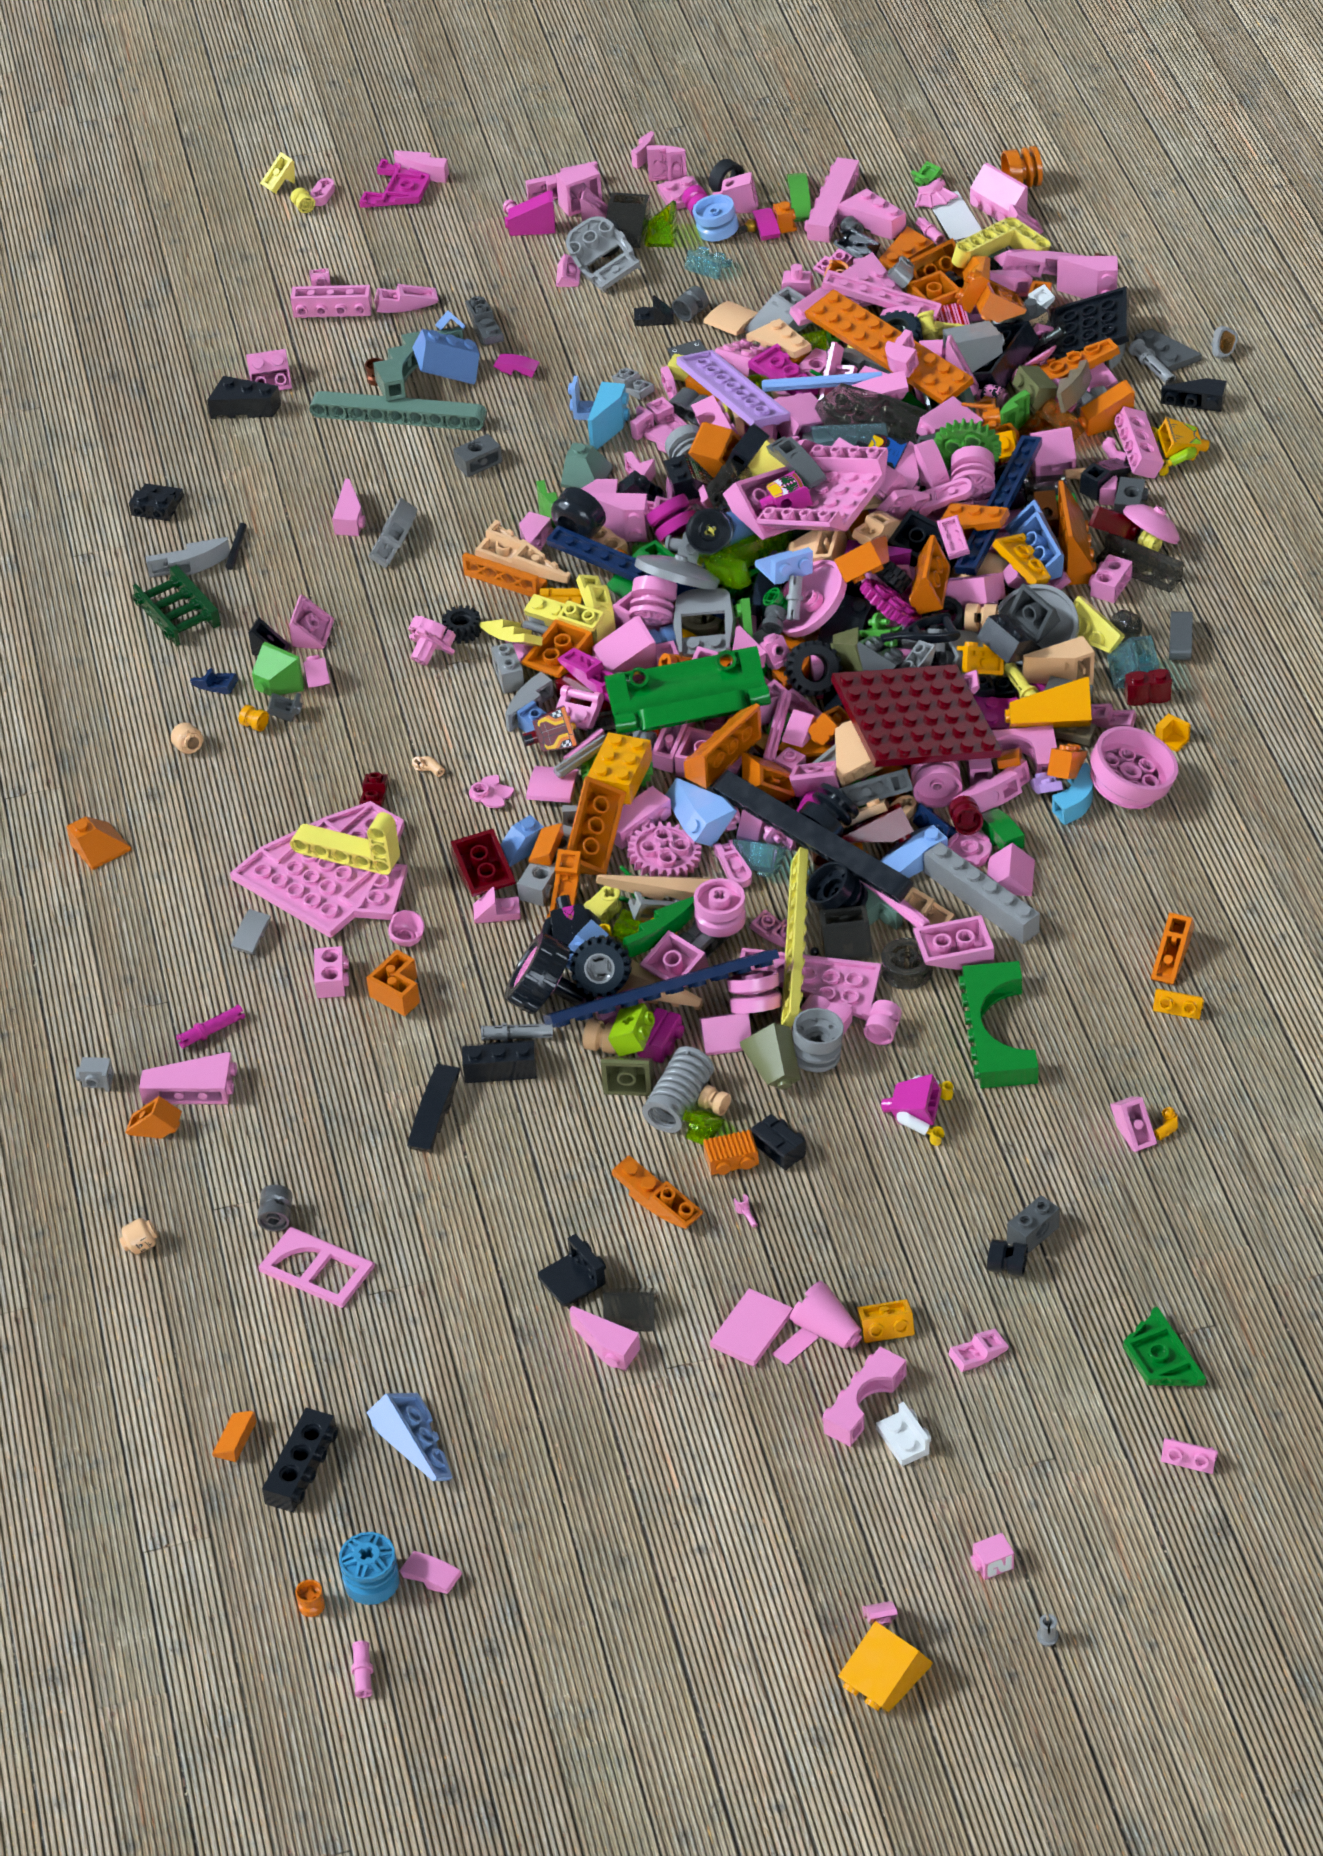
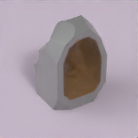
[1211,326,1238,359]

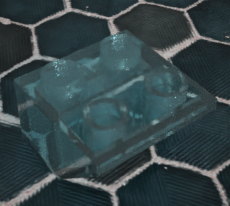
[1107,635,1159,689]

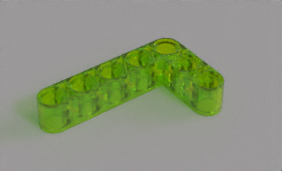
[704,531,795,589]

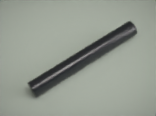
[225,523,247,570]

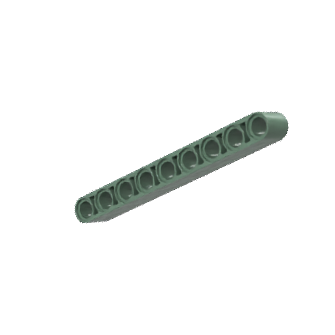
[309,391,487,431]

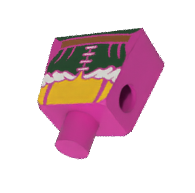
[759,470,813,510]

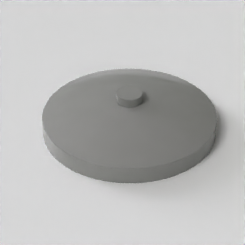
[634,554,720,590]
[998,584,1079,667]

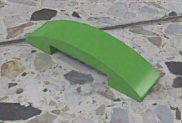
[787,172,811,222]

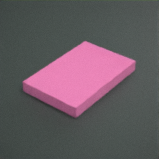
[710,1288,793,1367]

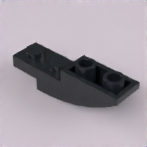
[749,550,781,632]

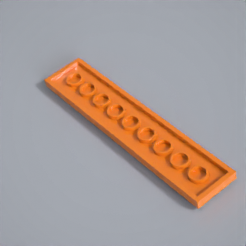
[805,289,974,404]

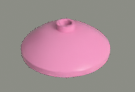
[1123,504,1180,544]

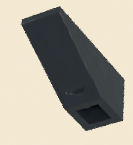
[1161,378,1227,412]
[1080,458,1132,501]

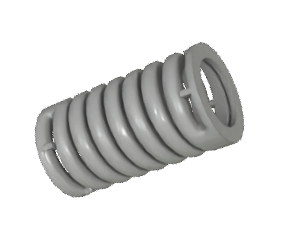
[642,1046,714,1133]

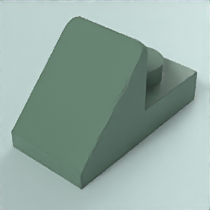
[866,888,903,930]

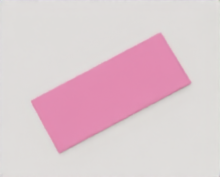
[772,1328,819,1365]

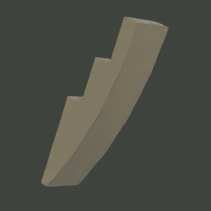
[1057,359,1092,413]

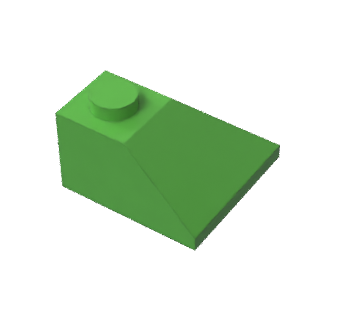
[252,642,305,696]

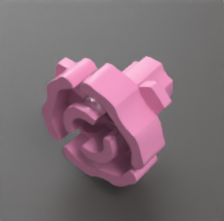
[408,616,456,666]

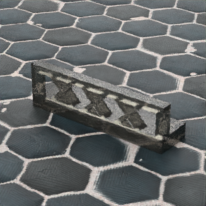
[1096,533,1184,593]

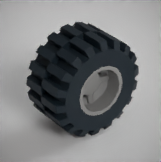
[570,935,632,998]

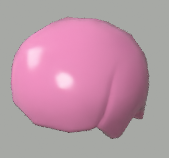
[388,910,424,947]

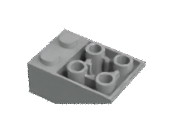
[745,286,814,333]

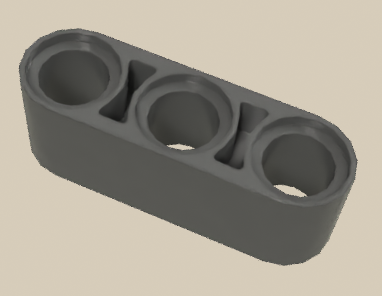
[1169,611,1193,661]

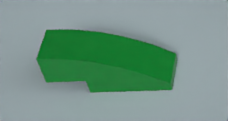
[981,808,1025,850]

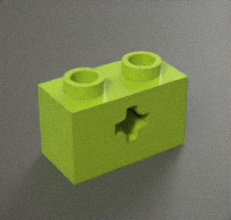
[608,1003,655,1057]

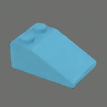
[588,382,630,450]

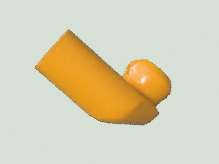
[1153,1107,1178,1141]

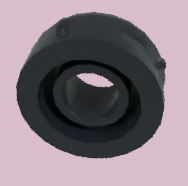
[551,487,606,539]

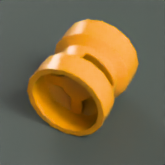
[238,704,269,732]

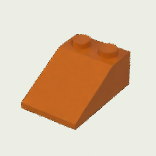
[521,619,594,678]

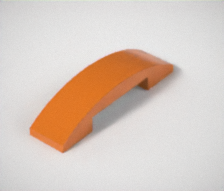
[546,849,581,919]

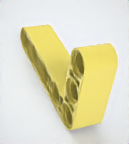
[951,217,1051,268]
[290,812,400,875]

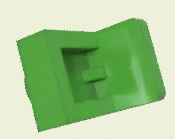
[910,161,943,187]

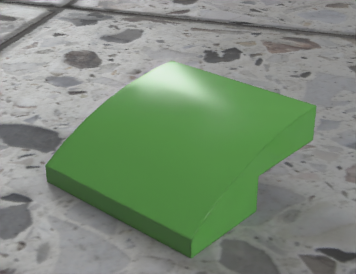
[1000,390,1030,431]
[536,480,557,530]

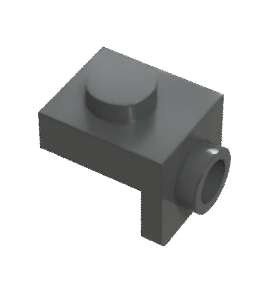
[267,693,303,722]

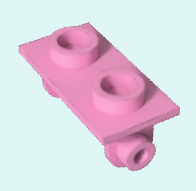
[1161,1437,1218,1474]

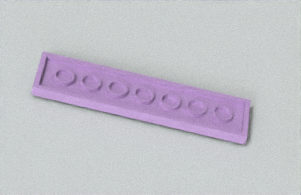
[677,350,790,429]

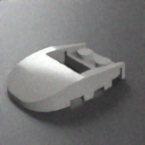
[566,216,641,293]
[673,588,737,658]

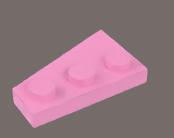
[348,864,408,920]

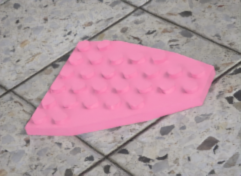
[230,801,405,938]

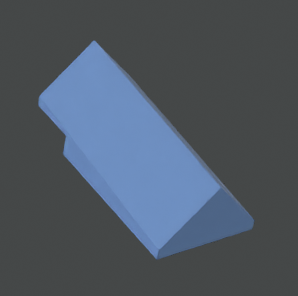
[1005,499,1064,580]

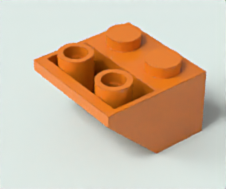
[688,422,741,480]
[741,752,795,803]

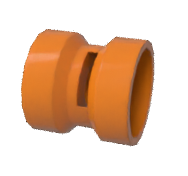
[295,1579,325,1617]

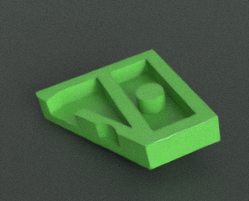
[734,598,753,638]

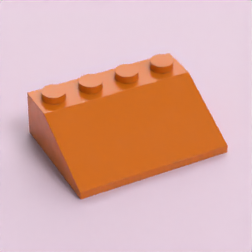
[1058,480,1096,585]

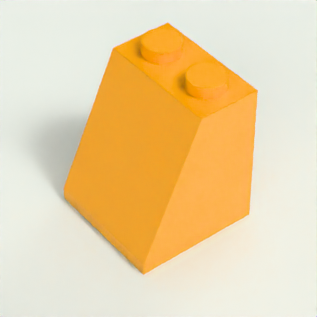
[838,1621,933,1712]

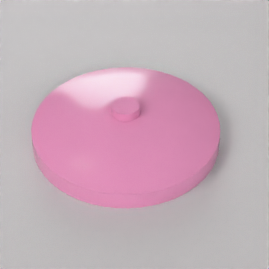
[781,560,847,637]

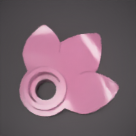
[469,775,514,808]

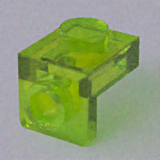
[612,909,643,940]

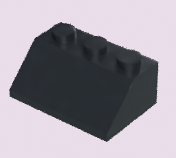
[887,509,957,572]
[462,1040,537,1083]

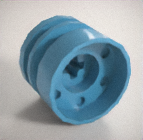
[339,1532,400,1605]

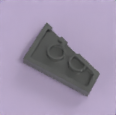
[1134,329,1202,372]

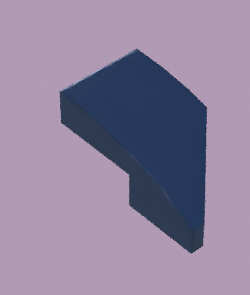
[190,668,239,694]

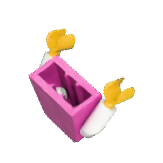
[881,1074,954,1146]

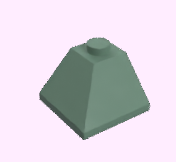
[561,442,613,489]

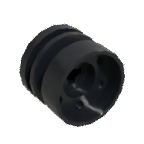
[686,507,734,554]
[799,783,859,837]
[806,861,868,923]

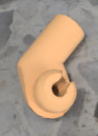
[412,756,445,777]

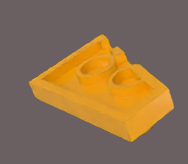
[992,533,1051,585]

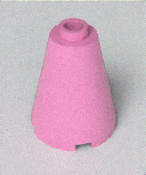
[790,1281,862,1349]

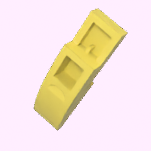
[576,574,616,645]
[524,594,605,632]

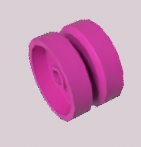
[645,494,696,543]

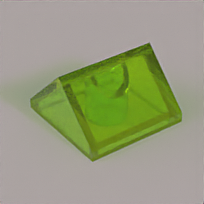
[644,200,678,247]

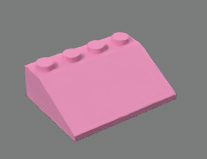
[723,467,795,540]

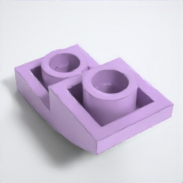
[1030,772,1063,794]

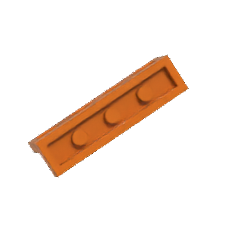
[462,552,547,597]

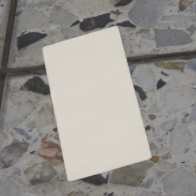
[932,191,982,240]

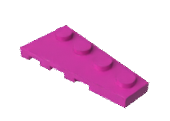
[748,343,819,396]

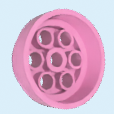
[1090,726,1178,809]

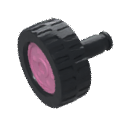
[504,933,595,1014]

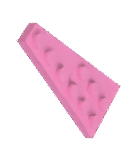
[789,252,902,326]
[740,948,881,1021]

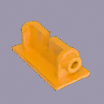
[1153,988,1205,1020]

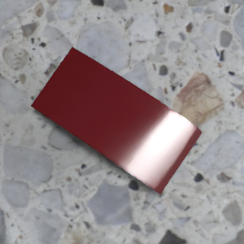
[359,772,388,808]

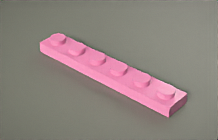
[821,270,942,321]

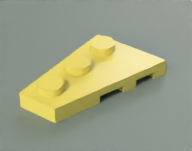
[1073,596,1125,653]

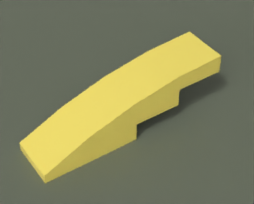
[480,619,543,646]

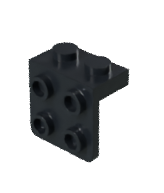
[538,1234,606,1307]

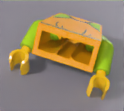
[1151,417,1209,476]

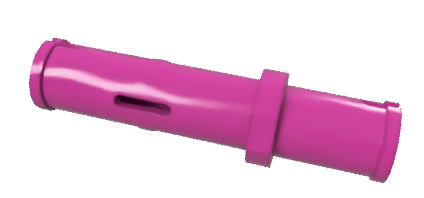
[176,1004,245,1049]

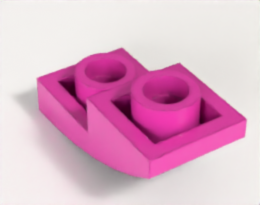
[752,207,781,241]
[493,354,540,378]

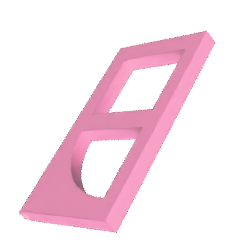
[258,1227,375,1308]

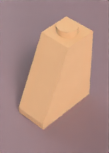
[835,720,883,787]

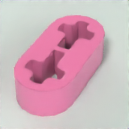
[310,178,335,206]

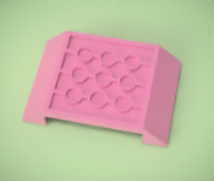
[756,445,888,532]

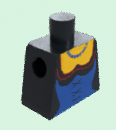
[856,434,908,469]

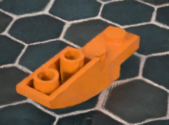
[611,1155,703,1229]

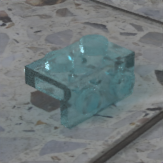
[684,246,732,279]

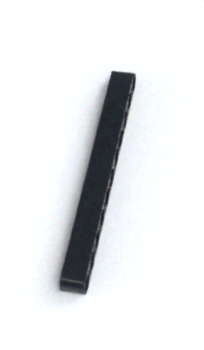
[712,769,914,903]

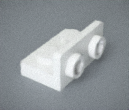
[876,1402,931,1466]

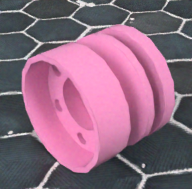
[950,445,995,501]
[629,575,678,626]

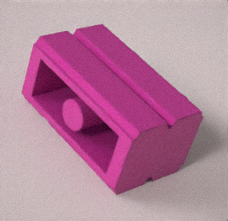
[637,1008,684,1063]

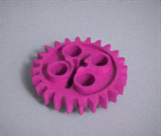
[860,578,921,628]

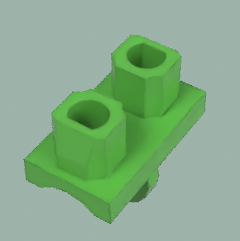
[859,612,902,648]

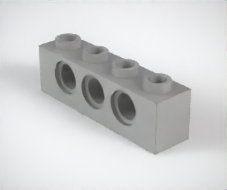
[517,822,572,907]

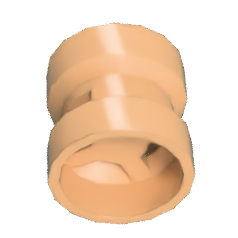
[698,1085,731,1116]

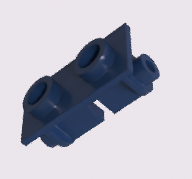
[913,803,957,839]

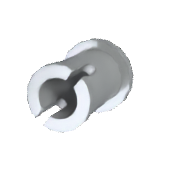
[1037,1614,1059,1647]

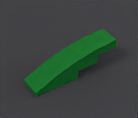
[623,896,695,958]

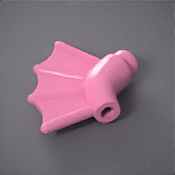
[915,178,958,209]

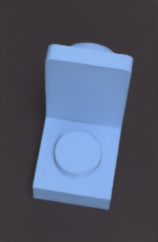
[568,376,594,420]

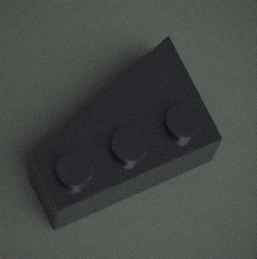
[207,376,281,419]

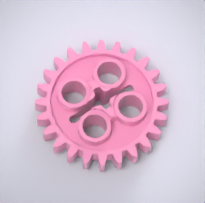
[627,821,702,877]

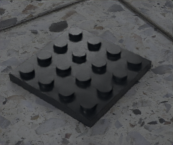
[1050,286,1129,359]

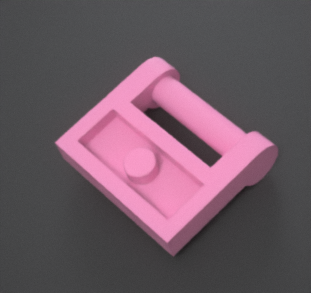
[556,685,604,732]

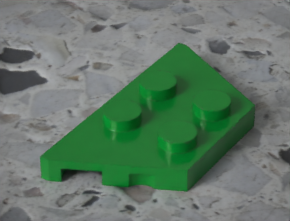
[1123,1306,1206,1386]

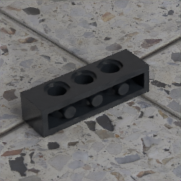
[262,1407,338,1513]

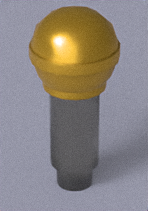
[731,219,757,237]

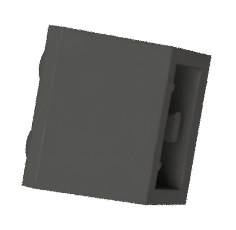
[857,636,906,671]

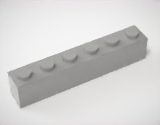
[924,842,1040,944]

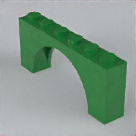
[958,961,1039,1089]

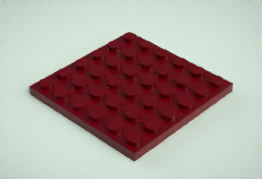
[831,664,1002,767]

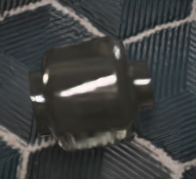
[1110,610,1142,641]

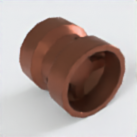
[365,358,383,386]

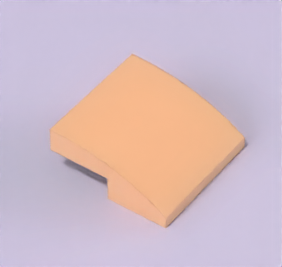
[704,301,758,336]

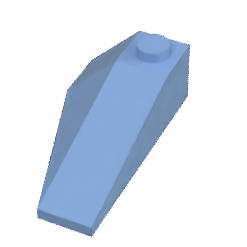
[665,778,737,847]
[880,825,948,878]
[366,1393,452,1481]

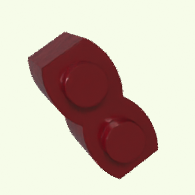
[1124,669,1172,706]

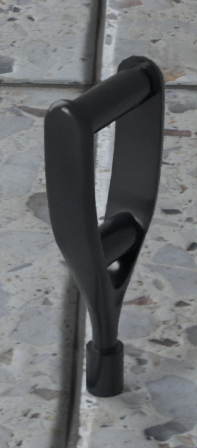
[881,613,961,644]

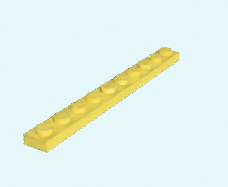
[781,847,810,1029]

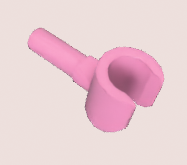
[734,1194,758,1228]

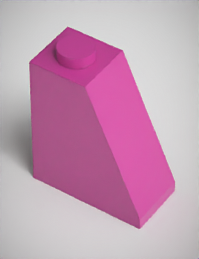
[505,190,555,236]

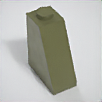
[740,1023,801,1090]

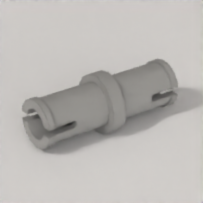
[786,575,803,621]

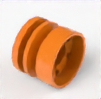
[1001,146,1043,188]

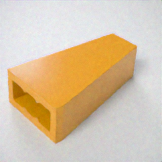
[1005,677,1092,729]

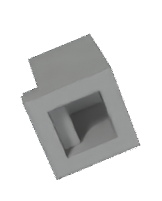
[76,1057,114,1092]

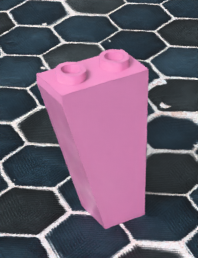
[139,1052,237,1104]

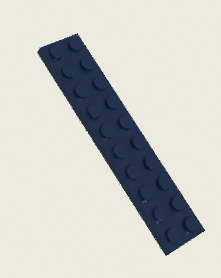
[543,949,779,1028]

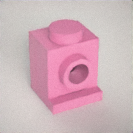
[759,633,790,669]

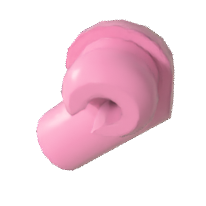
[1102,437,1128,463]

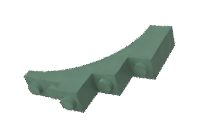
[373,327,463,401]

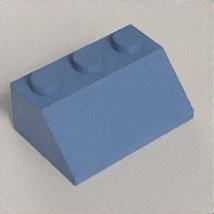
[412,329,480,385]

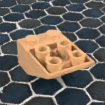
[787,530,848,563]
[1023,636,1095,685]

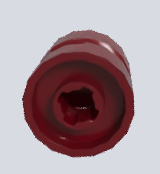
[949,795,983,835]

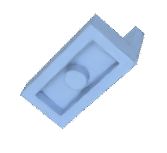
[435,310,466,330]

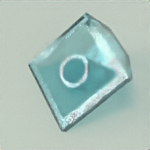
[732,839,787,877]

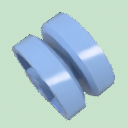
[692,194,739,242]

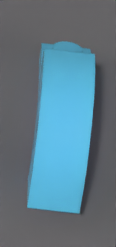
[1052,762,1093,825]

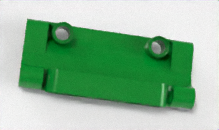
[604,646,771,734]

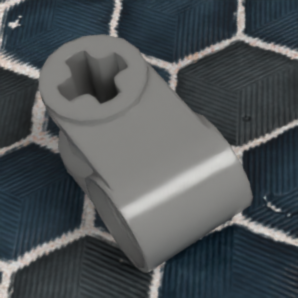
[887,256,915,289]

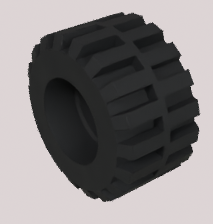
[784,640,842,696]

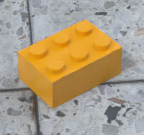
[587,732,652,805]

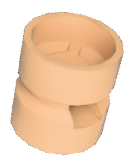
[964,603,999,632]
[583,1019,617,1055]

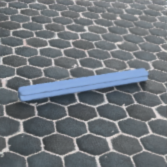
[762,372,883,392]

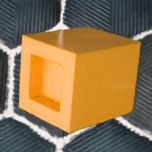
[1155,713,1191,752]

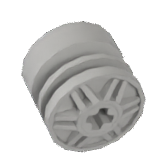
[665,424,700,459]
[792,1008,844,1073]

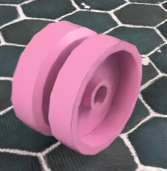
[910,761,962,808]
[694,878,746,938]
[726,970,782,1014]

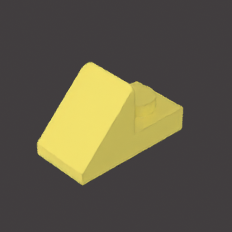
[260,152,295,194]

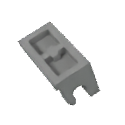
[628,891,681,921]

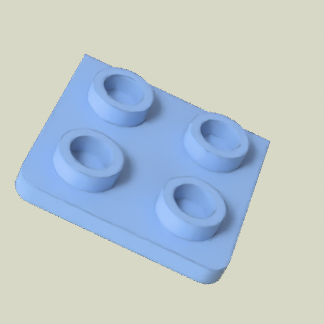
[755,547,813,584]

